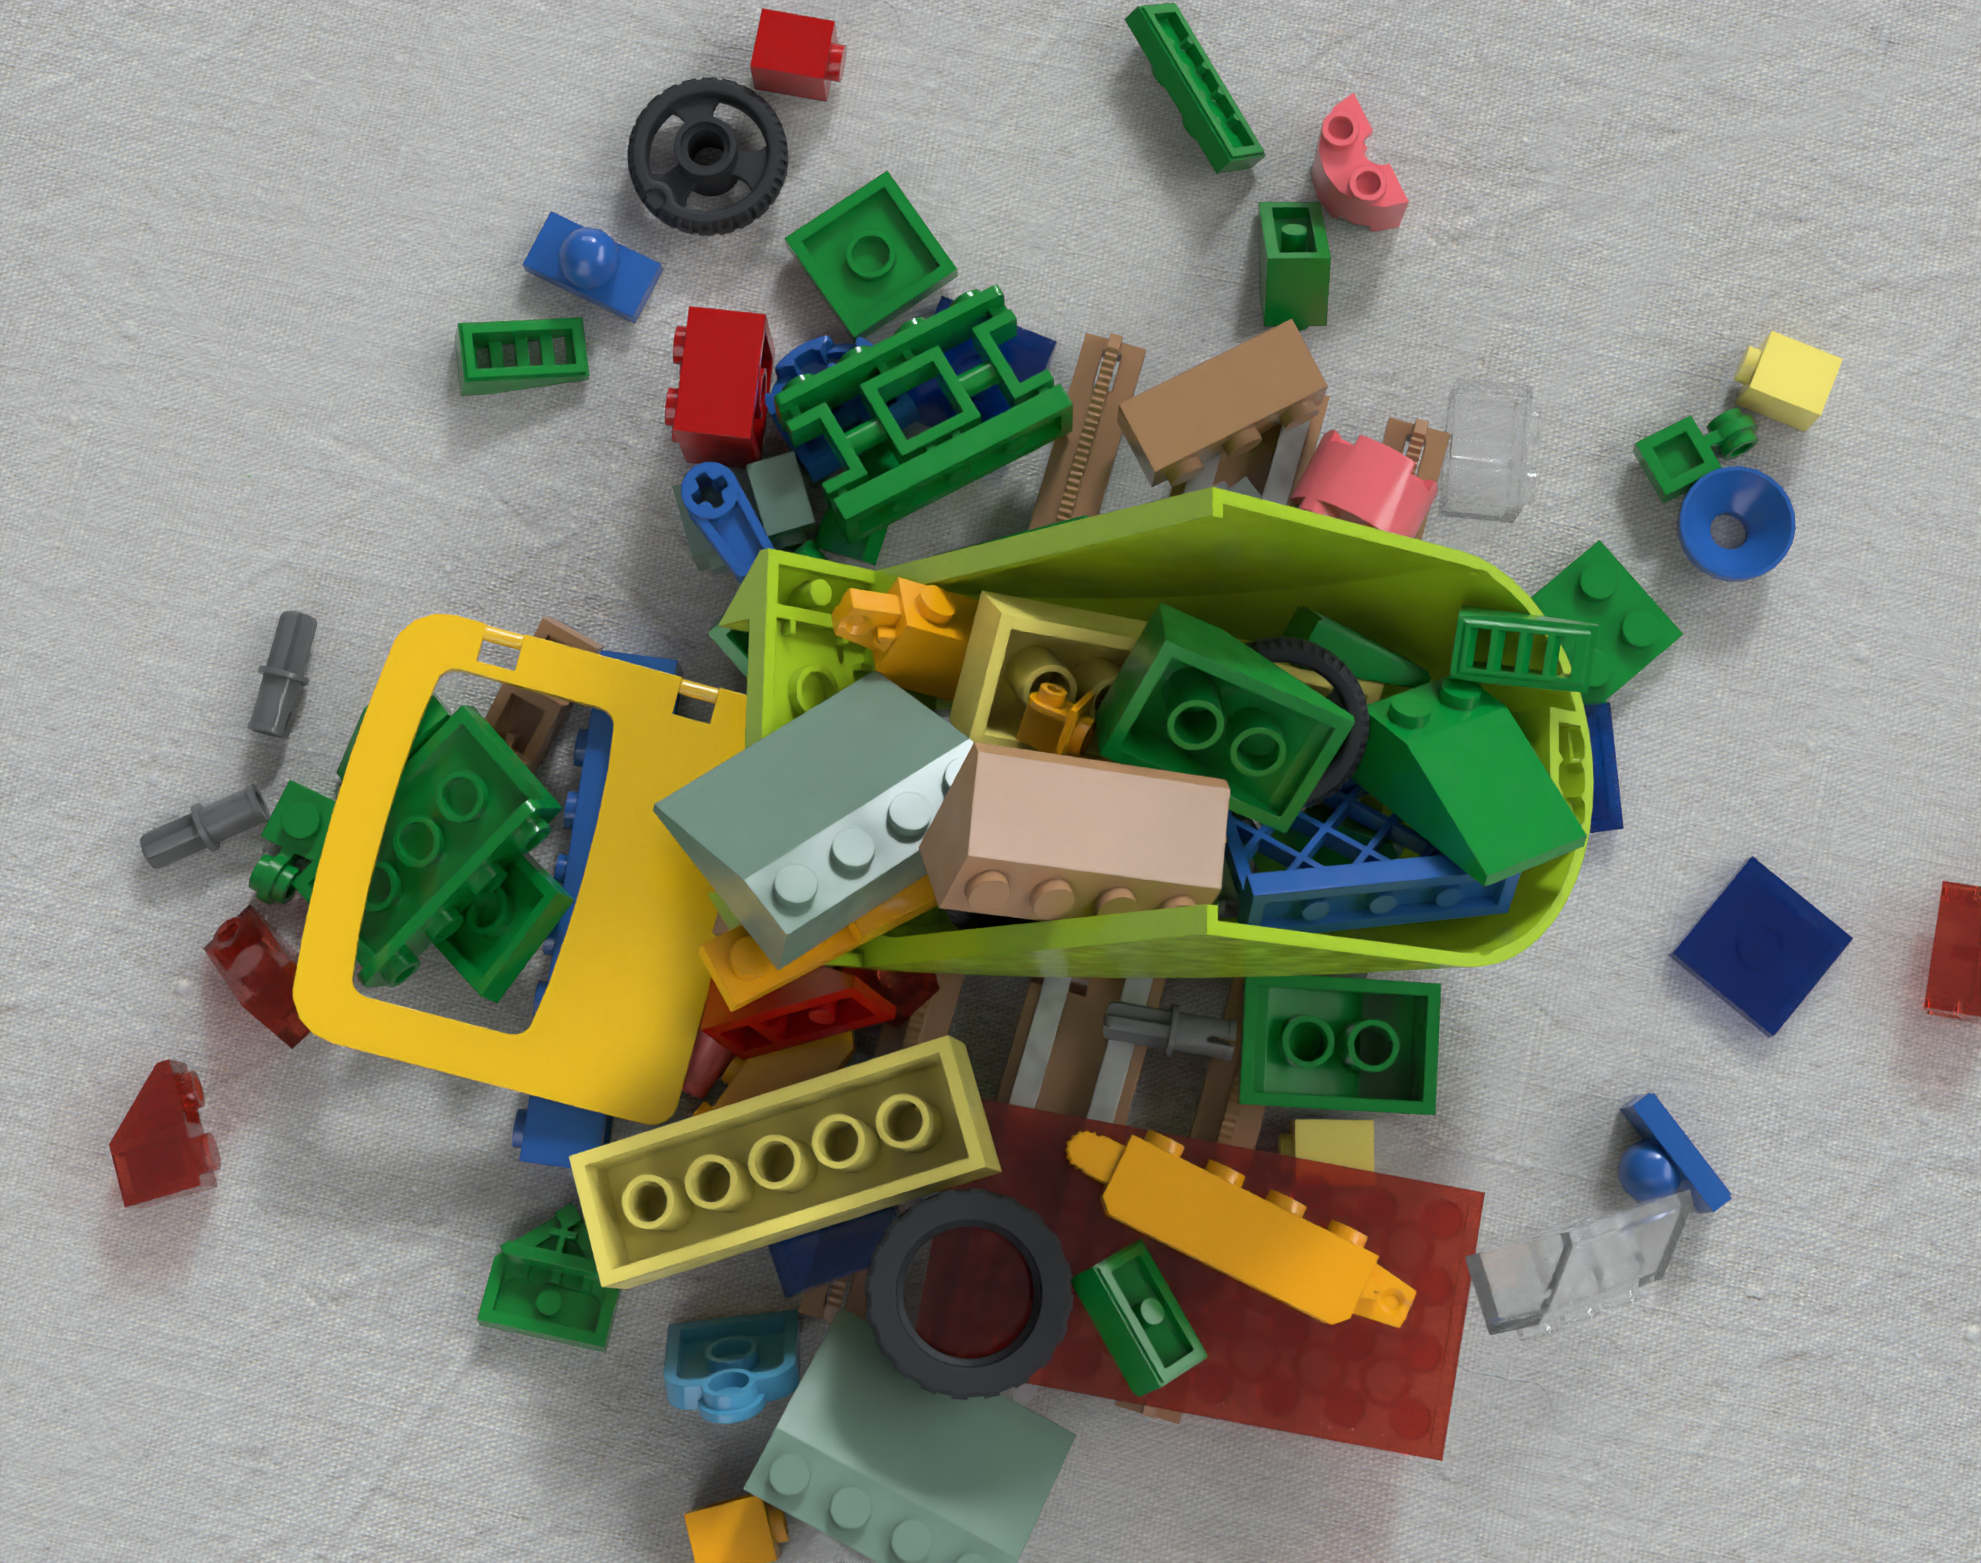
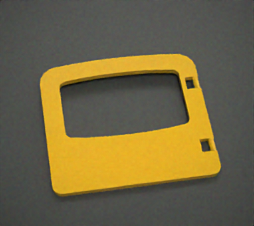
[293,613,747,1125]

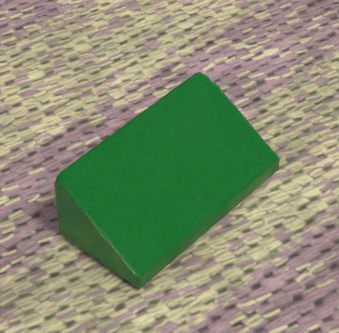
[1071,1238,1209,1397]

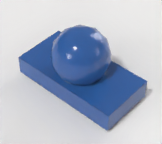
[522,211,663,324]
[1618,1092,1732,1213]

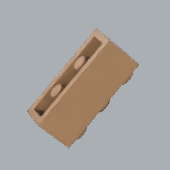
[1117,319,1328,487]

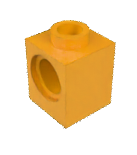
[684,1493,790,1563]

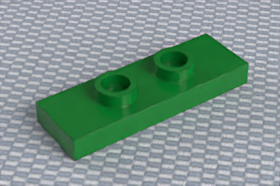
[1124,3,1266,174]

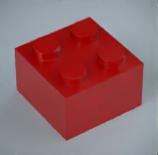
[665,306,775,469]

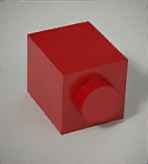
[750,8,847,102]

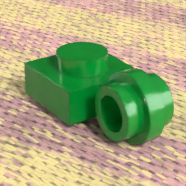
[1633,408,1759,504]
[248,779,336,905]

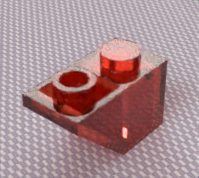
[203,904,311,1049]
[109,1059,221,1209]

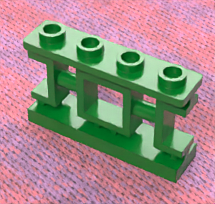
[773,284,1073,545]

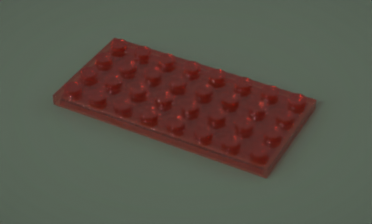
[916,1099,1485,1461]

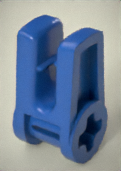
[681,462,774,585]

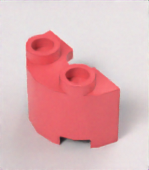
[1311,93,1409,232]
[1290,430,1438,538]

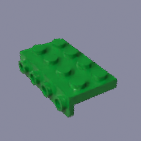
[292,705,563,988]

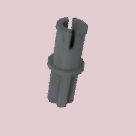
[247,611,317,739]
[140,784,270,869]
[1102,1001,1237,1062]

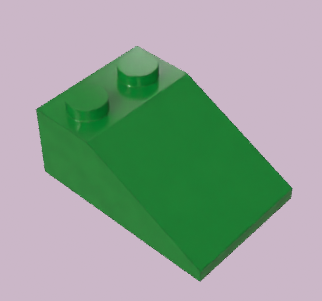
[1095,602,1355,834]
[1351,676,1587,887]
[1237,975,1442,1116]

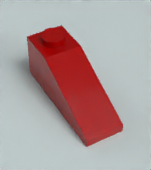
[700,966,897,1060]

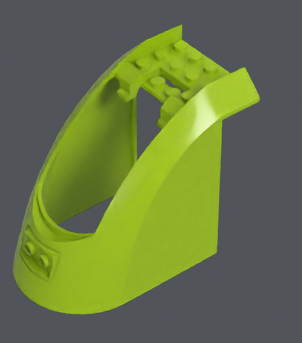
[707,487,1594,978]

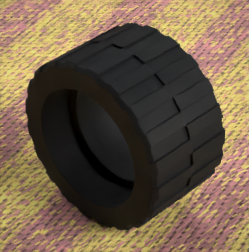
[864,1188,1074,1400]

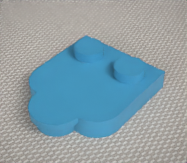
[663,1309,801,1424]

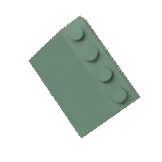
[653,670,973,970]
[743,1307,1076,1563]

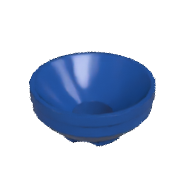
[1677,466,1796,582]

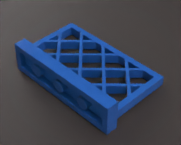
[1224,778,1521,933]

